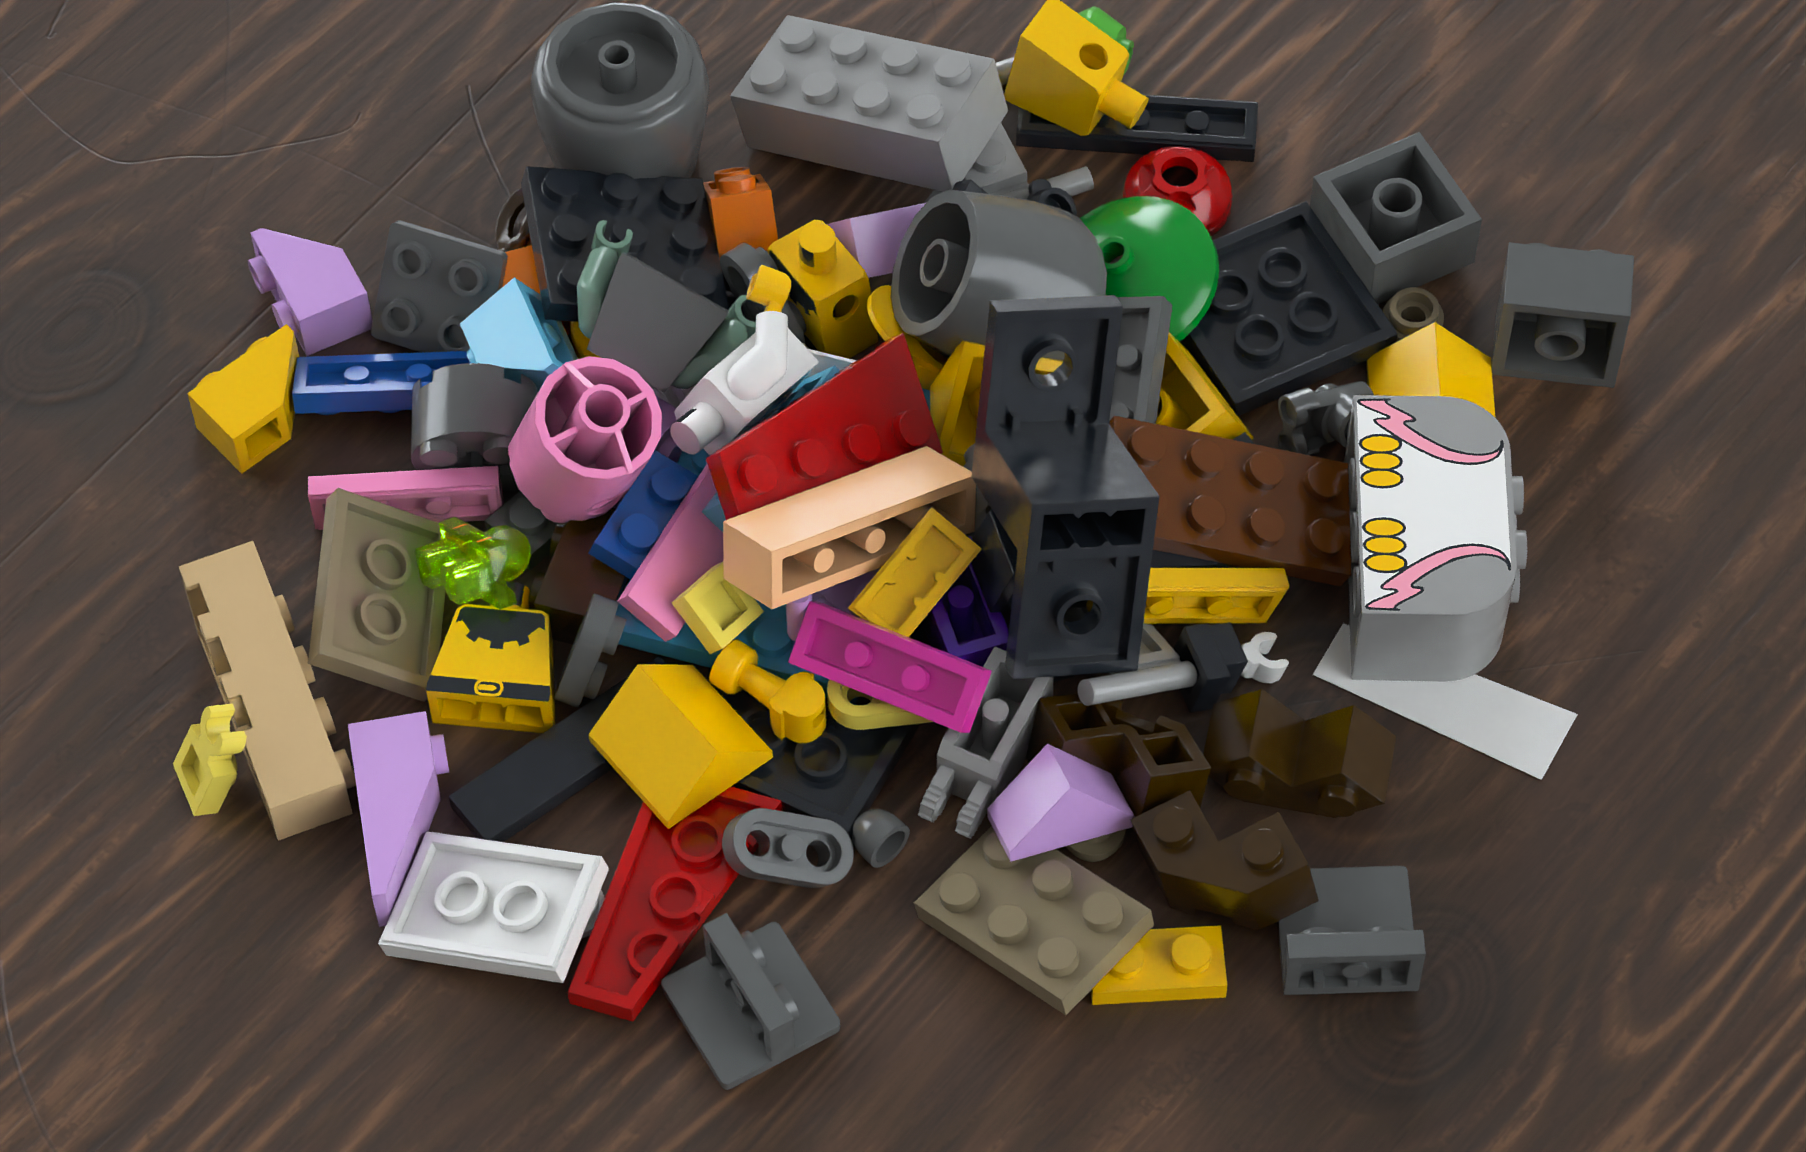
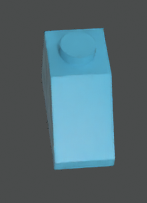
[460,277,578,392]

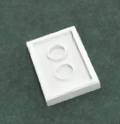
[378,831,609,983]

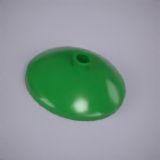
[1080,196,1219,342]

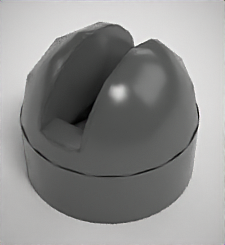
[852,809,910,868]

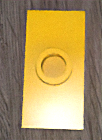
[847,507,982,637]

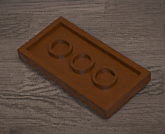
[1109,415,1351,586]

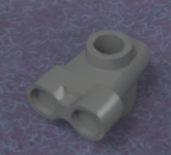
[1278,381,1374,456]

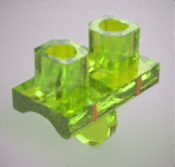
[415,517,531,609]

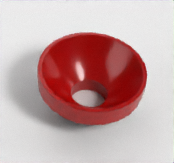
[1123,146,1233,236]

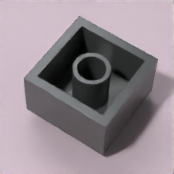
[1310,132,1482,304]
[1491,242,1634,388]

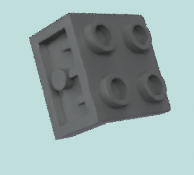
[1277,866,1426,995]

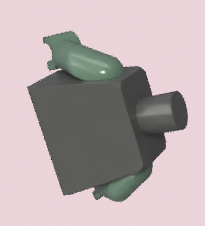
[576,220,756,393]

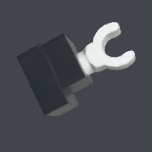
[1173,622,1289,712]

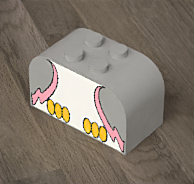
[1344,395,1527,682]

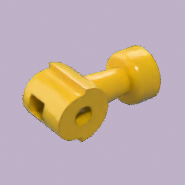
[709,639,826,743]

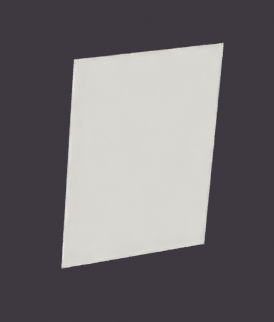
[1313,623,1578,780]

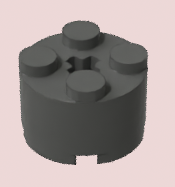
[411,363,538,491]

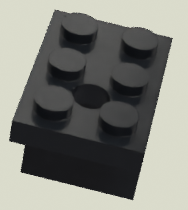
[971,295,1160,679]

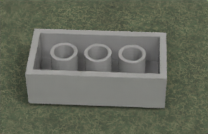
[730,15,1008,192]

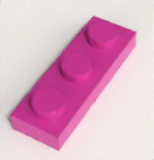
[788,601,992,733]

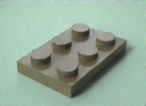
[308,488,451,702]
[914,826,1154,1015]

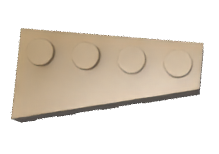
[179,541,356,841]

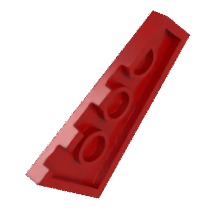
[706,333,943,520]
[568,787,782,1022]

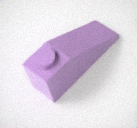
[348,711,450,927]

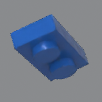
[588,450,698,580]

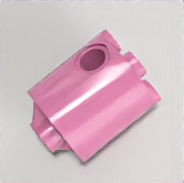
[508,356,662,523]

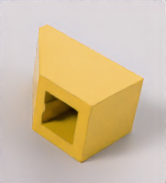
[187,324,299,474]

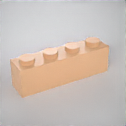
[723,446,976,609]

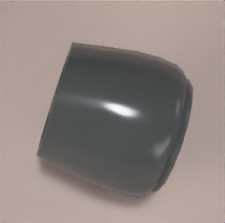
[530,2,709,179]
[891,189,1107,360]

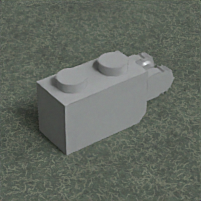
[918,647,1054,839]

